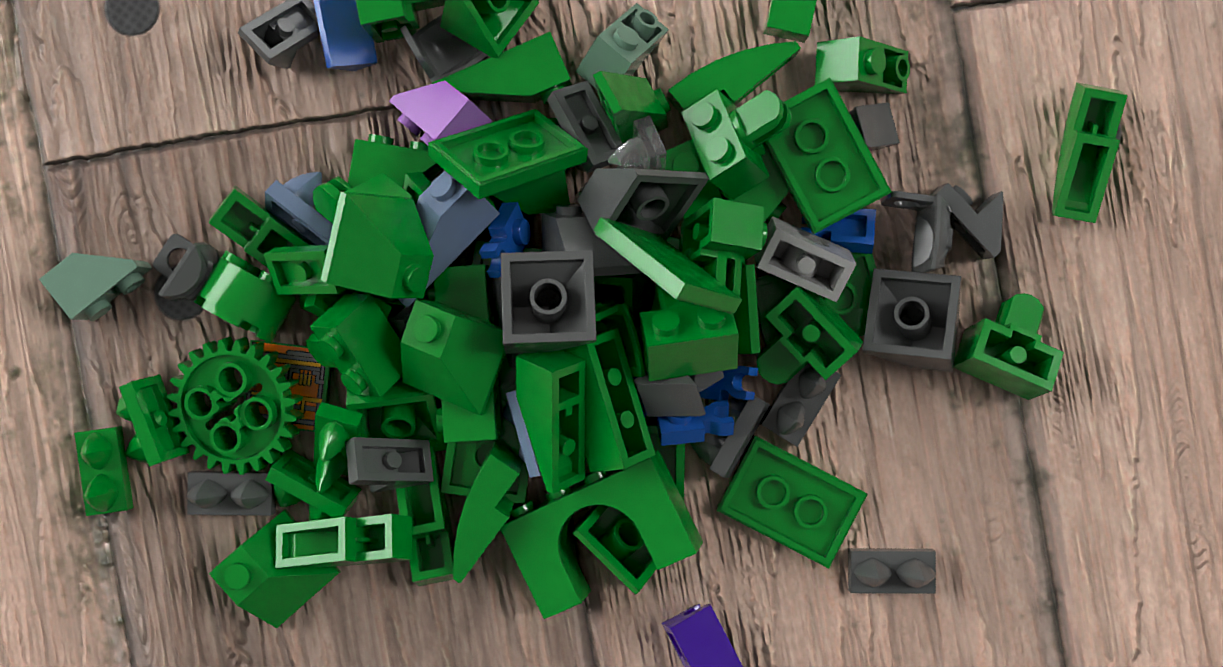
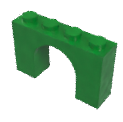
[500,450,703,619]

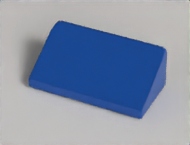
[313,0,377,71]

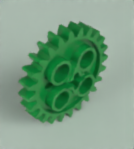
[167,337,304,475]

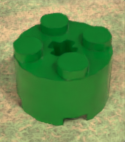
[194,250,297,343]

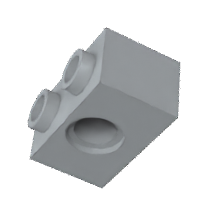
[754,216,857,302]

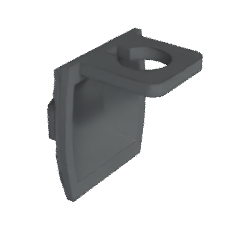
[400,15,489,83]
[881,191,953,273]
[153,234,219,301]

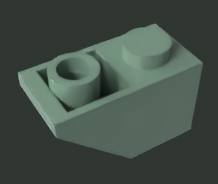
[575,3,669,89]
[39,253,152,321]

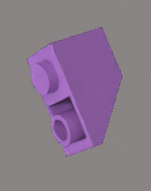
[389,80,492,145]

